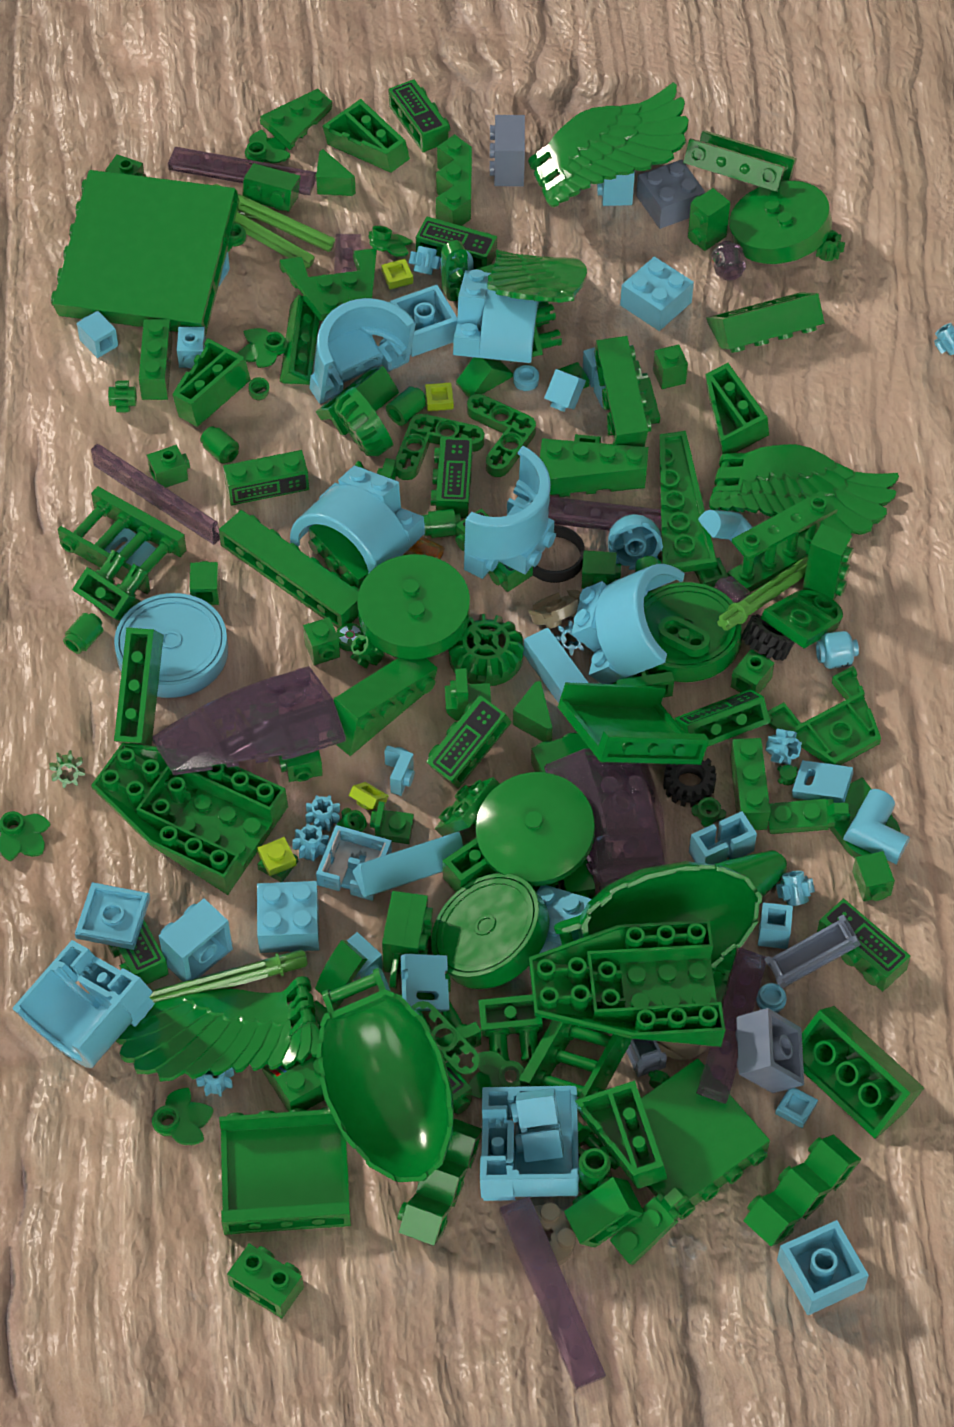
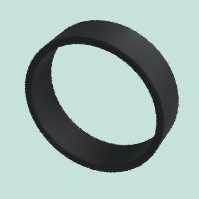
[533,525,585,583]

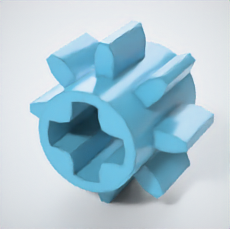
[409,246,441,275]
[934,323,954,355]
[554,619,584,656]
[765,729,802,765]
[305,795,340,832]
[292,824,329,861]
[776,871,815,906]
[196,1067,234,1097]

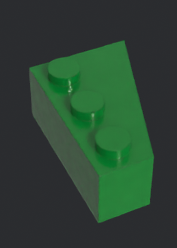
[322,99,410,173]
[172,338,251,427]
[575,1080,668,1189]

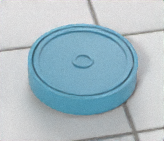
[114,593,228,698]

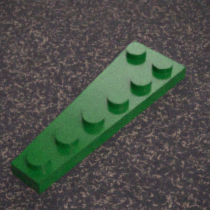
[659,431,717,572]

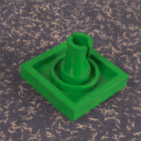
[435,777,500,837]

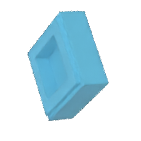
[775,1088,818,1129]

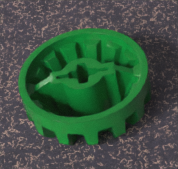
[333,387,394,457]
[448,614,524,687]

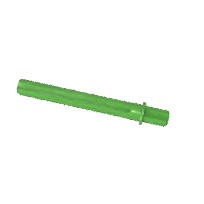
[214,184,335,252]
[234,212,315,269]
[717,557,808,630]
[149,950,308,1003]

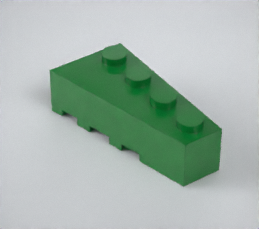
[594,336,652,447]
[540,438,649,498]
[326,658,438,756]

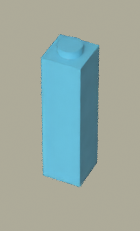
[524,628,588,703]

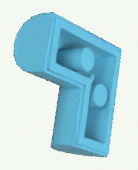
[698,510,753,552]
[843,789,910,865]

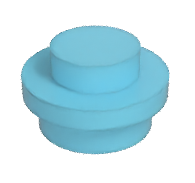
[756,983,787,1013]

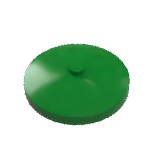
[476,772,595,886]

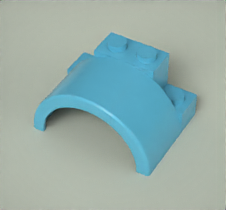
[453,269,539,363]
[309,298,416,404]
[464,446,556,579]
[290,465,425,573]
[571,564,685,684]
[13,940,155,1068]
[480,1086,579,1201]

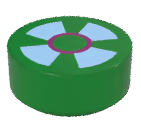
[336,623,364,651]

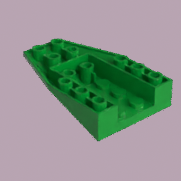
[91,742,288,895]
[529,920,725,1047]

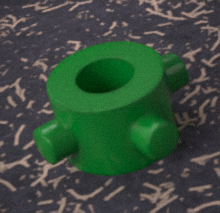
[777,765,798,786]
[648,1070,670,1089]

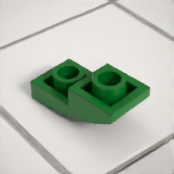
[315,940,368,1008]

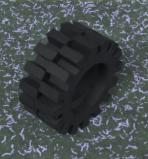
[741,614,795,661]
[663,757,717,808]

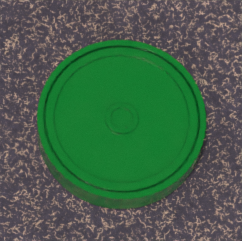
[729,181,832,264]
[357,554,470,659]
[644,582,742,682]
[431,873,549,989]

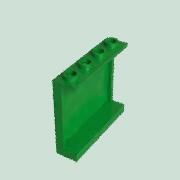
[558,682,709,765]
[641,1058,770,1220]
[219,1106,351,1235]

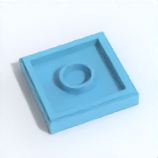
[75,882,150,950]

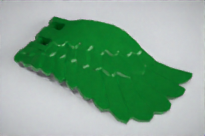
[528,82,689,208]
[486,249,587,303]
[709,444,899,535]
[116,976,320,1082]

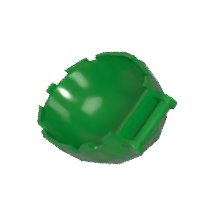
[554,861,762,968]
[316,967,454,1182]

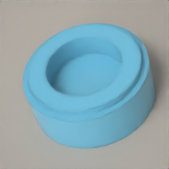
[513,365,539,391]

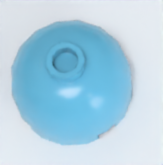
[607,514,663,570]

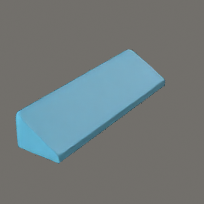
[352,832,463,898]

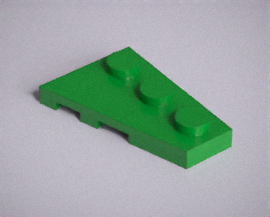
[260,88,333,150]

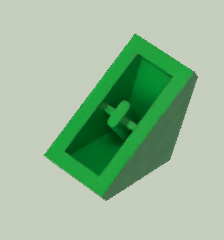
[316,149,356,196]
[456,357,513,398]
[513,681,553,742]

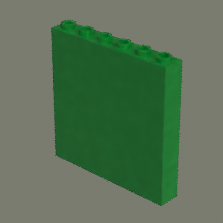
[51,170,240,336]

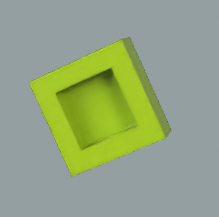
[381,259,414,290]
[425,382,454,411]
[349,782,389,810]
[257,837,297,876]

